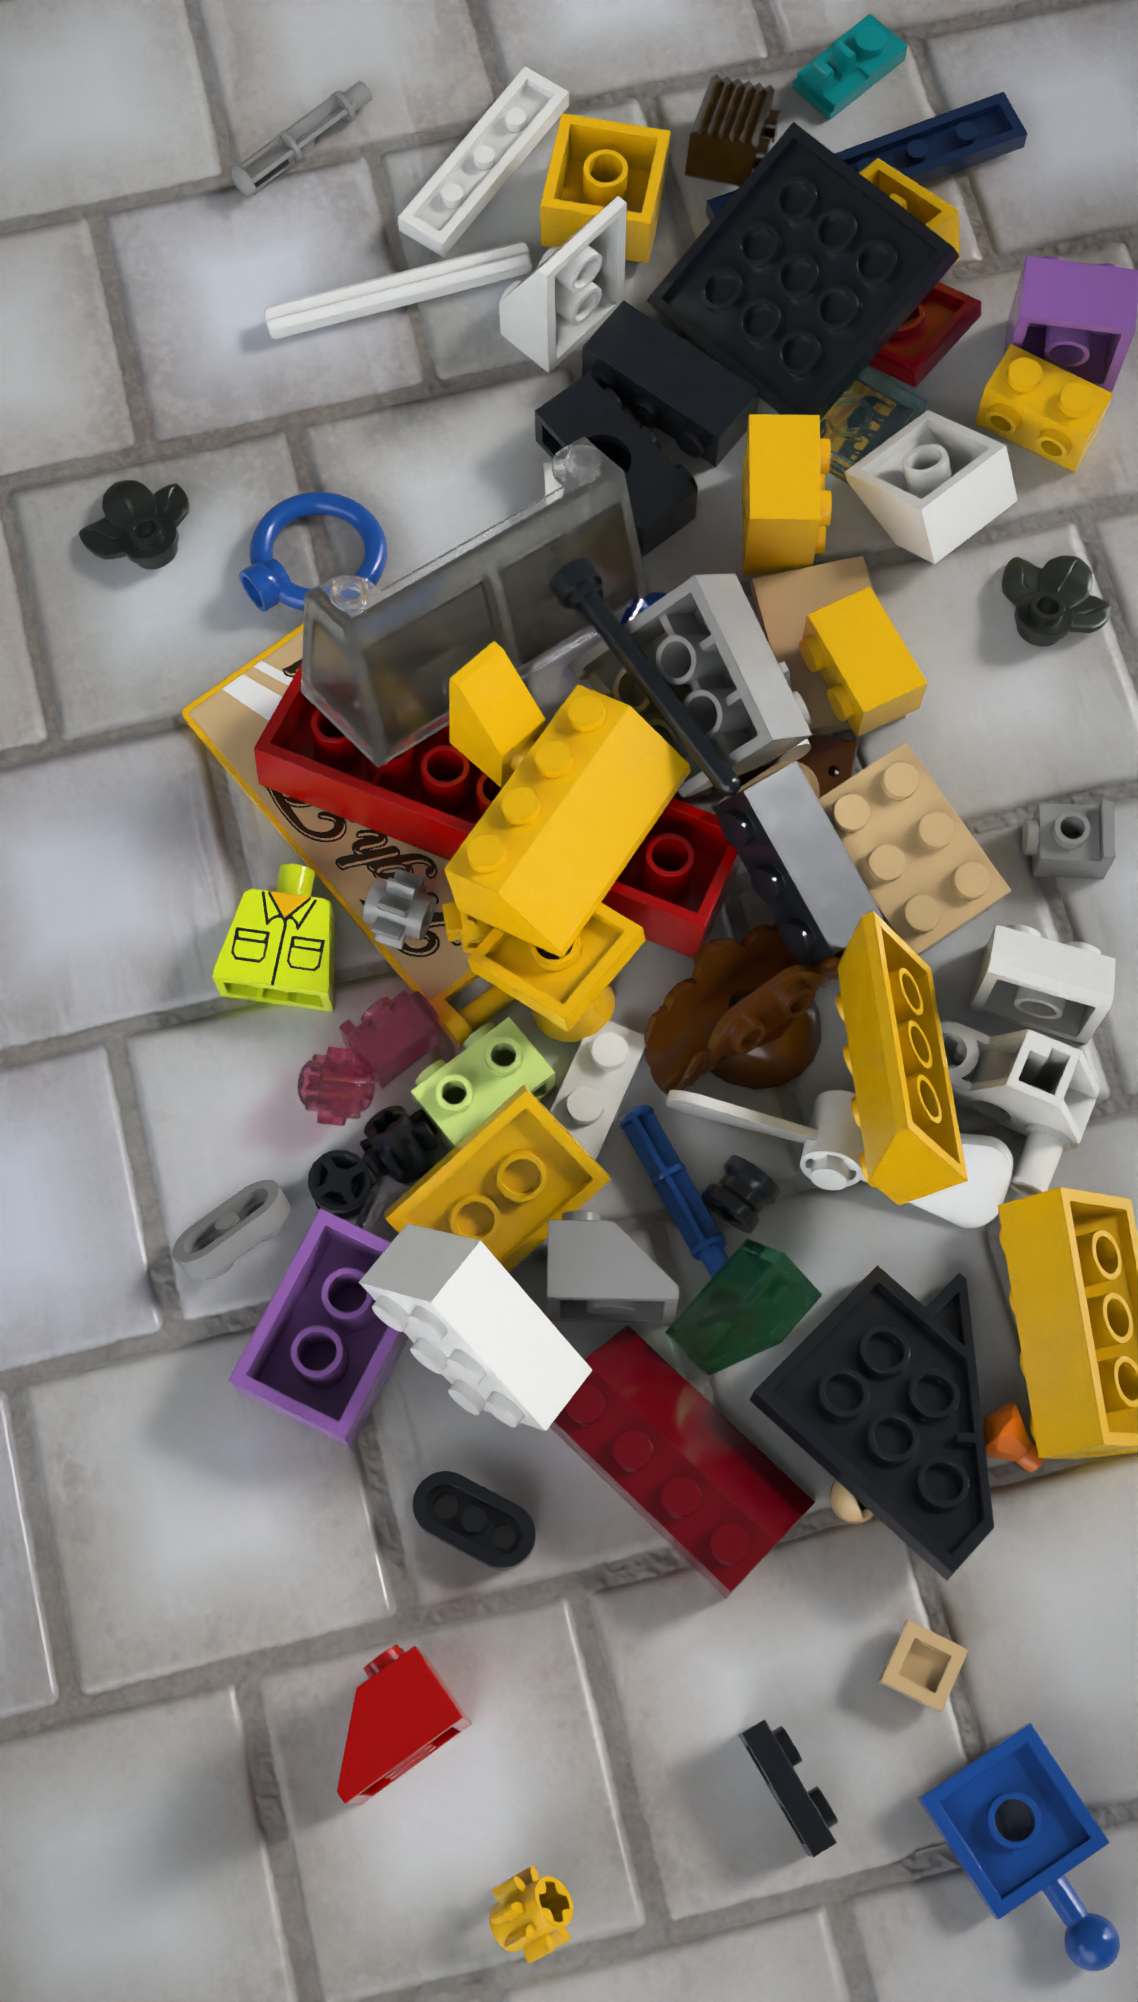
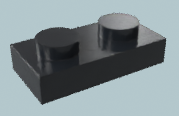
[738,1720,838,1857]

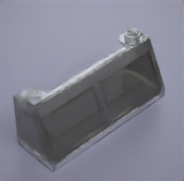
[301,437,648,768]

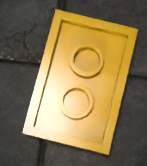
[384,1085,611,1273]

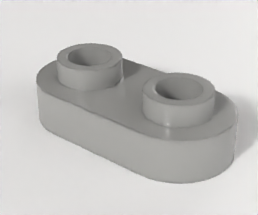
[172,1180,291,1280]

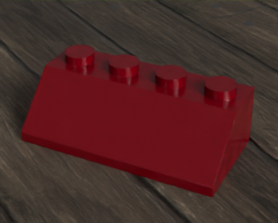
[550,1325,815,1599]

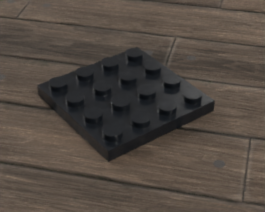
[646,122,960,420]

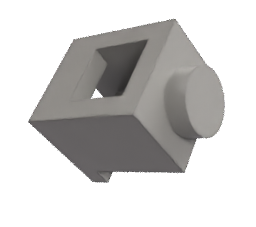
[1022,801,1116,879]

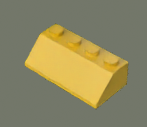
[444,684,691,958]
[835,911,968,1206]
[997,1187,1138,1459]

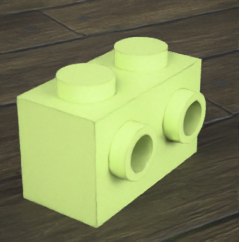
[411,1017,556,1151]

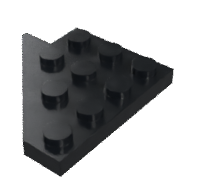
[750,1265,994,1581]

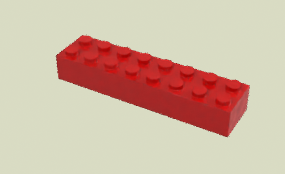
[254,654,742,959]

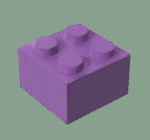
[1004,256,1138,392]

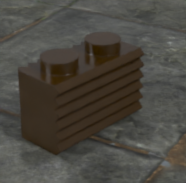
[685,74,781,187]

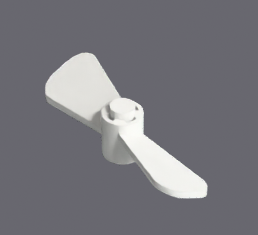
[665,1090,1013,1228]

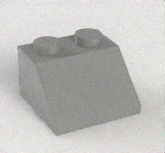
[547,1210,679,1323]

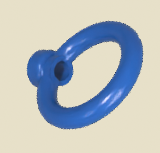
[239,492,387,612]

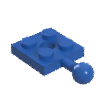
[917,1723,1120,1971]

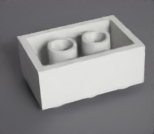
[359,1223,592,1431]

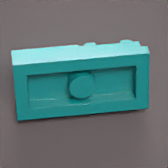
[792,14,908,121]

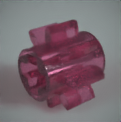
[298,1047,375,1126]

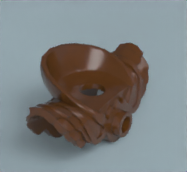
[644,923,844,1096]

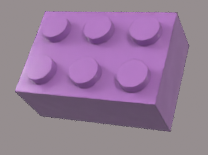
[228,1208,409,1449]

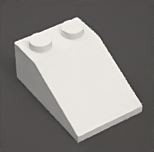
[499,196,627,373]

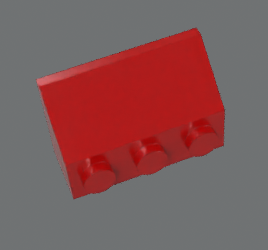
[337,1644,472,1804]

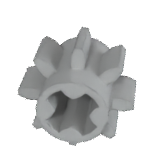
[362,868,436,950]

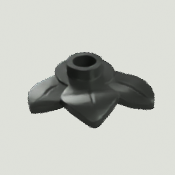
[79,480,189,569]
[1002,555,1113,647]

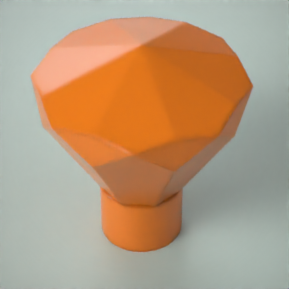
[983,1402,1045,1473]

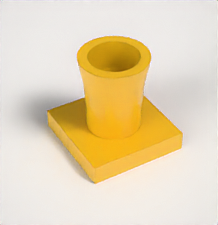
[467,903,646,1042]

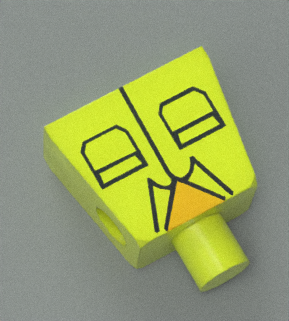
[212,863,335,1012]

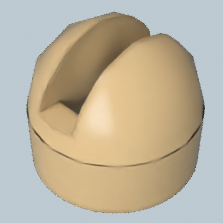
[829,1480,875,1524]

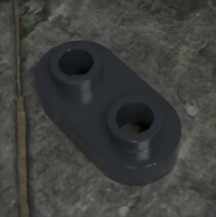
[413,1471,536,1570]

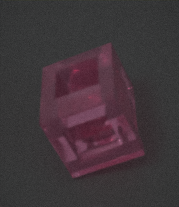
[339,990,439,1089]

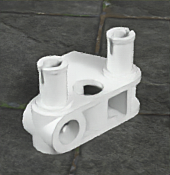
[940,1018,1100,1196]

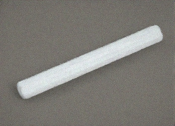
[264,241,532,339]

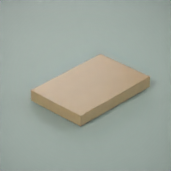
[750,556,906,736]

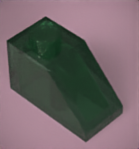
[665,1239,822,1376]

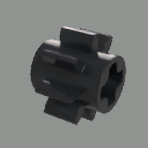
[360,1105,440,1183]

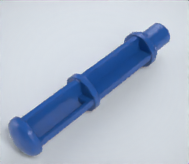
[620,1105,736,1282]

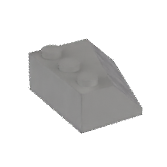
[566,573,812,797]

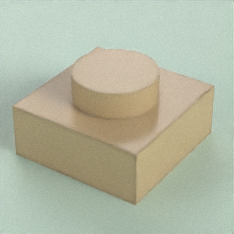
[878,1620,969,1713]

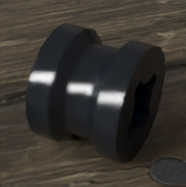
[308,1150,374,1222]
[701,1155,781,1233]

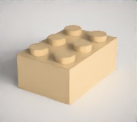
[818,742,1012,956]

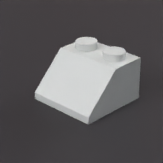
[845,410,1018,564]
[969,924,1116,1044]

